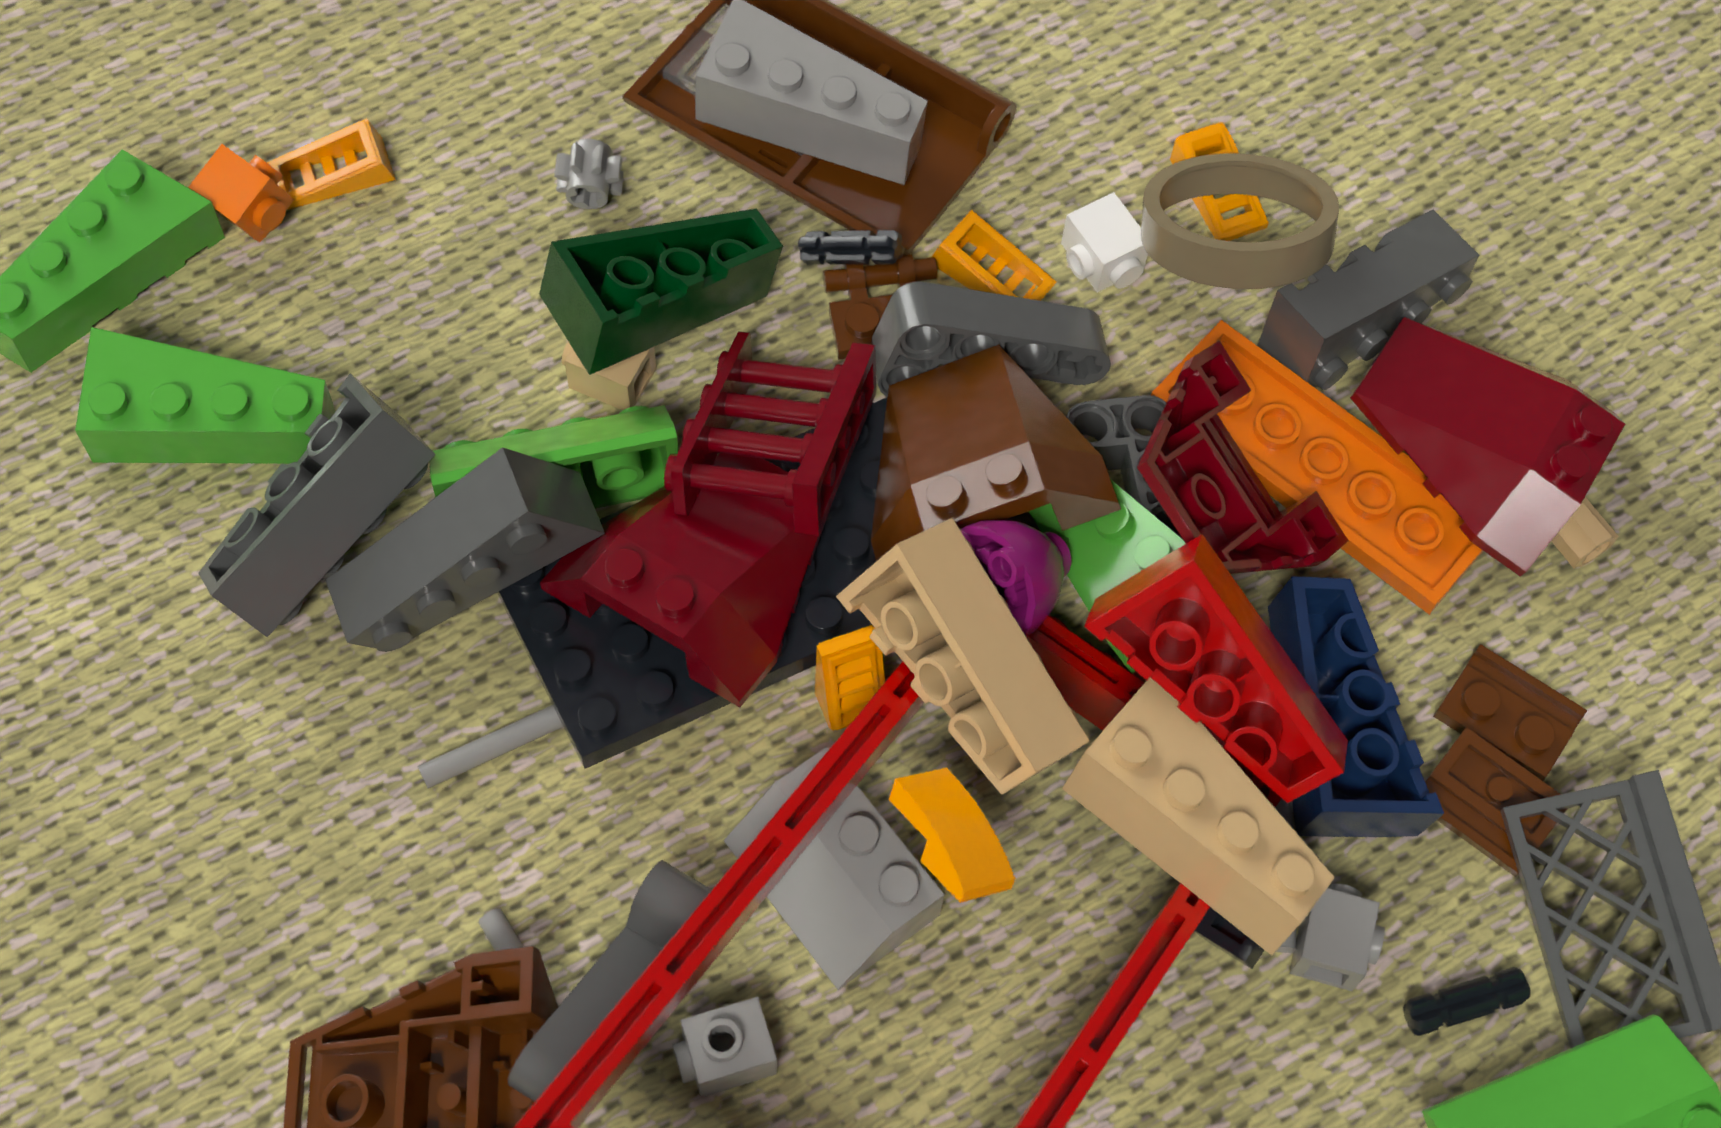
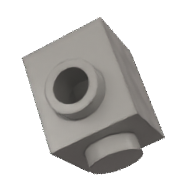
[1289,884,1385,991]
[672,996,777,1098]

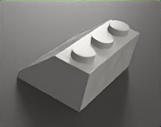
[724,747,944,990]

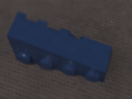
[1268,577,1444,837]

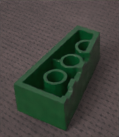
[539,208,783,375]

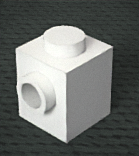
[1061,192,1148,293]

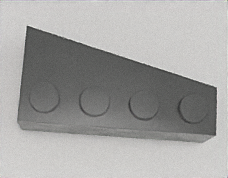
[1257,210,1479,390]
[198,373,436,637]
[325,447,605,652]

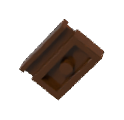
[1433,644,1588,781]
[1425,727,1568,877]

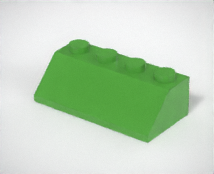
[429,405,678,509]
[1422,1015,1721,1128]

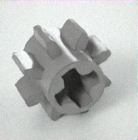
[554,139,624,209]

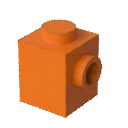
[188,144,295,243]

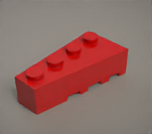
[1084,534,1348,803]

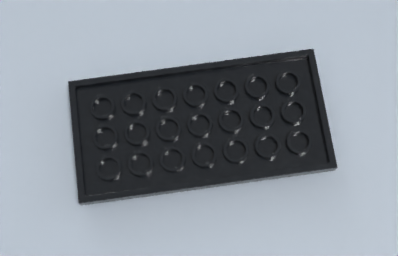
[497,397,887,769]

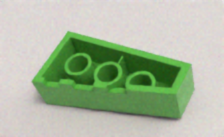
[0,149,225,373]
[75,327,336,464]
[1029,479,1186,674]

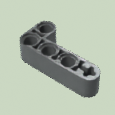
[871,282,1111,397]
[1066,395,1182,539]
[508,860,711,1102]

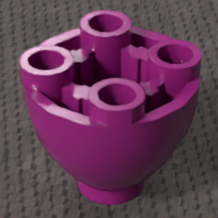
[960,520,1071,637]

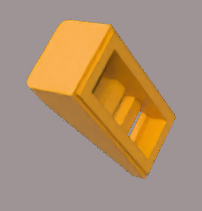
[267,118,396,210]
[1170,122,1269,241]
[932,210,1057,301]
[815,625,885,731]

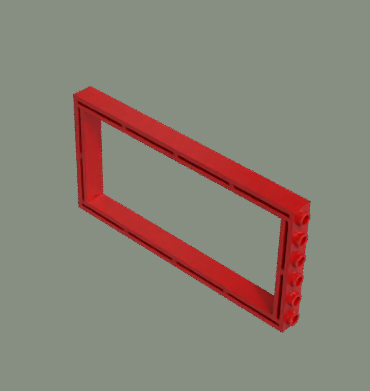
[514,615,1282,1128]

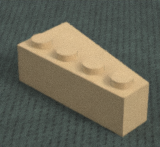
[836,518,1090,795]
[1062,678,1335,955]

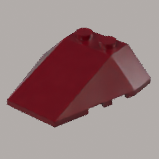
[1350,317,1626,577]
[1137,340,1348,574]
[540,452,831,708]

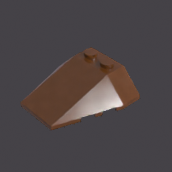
[871,344,1121,561]
[283,946,558,1128]

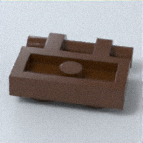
[823,254,937,360]

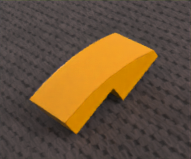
[889,767,1015,903]

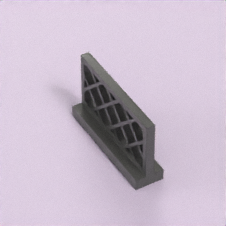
[1500,770,1721,1048]

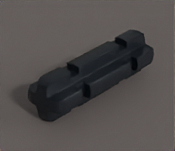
[797,230,904,265]
[1403,967,1531,1036]

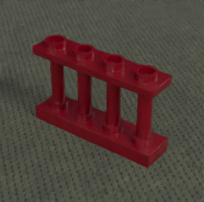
[664,331,877,536]

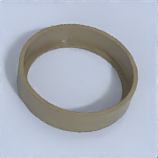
[1141,153,1339,289]

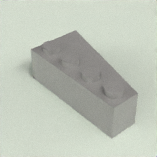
[695,0,928,185]

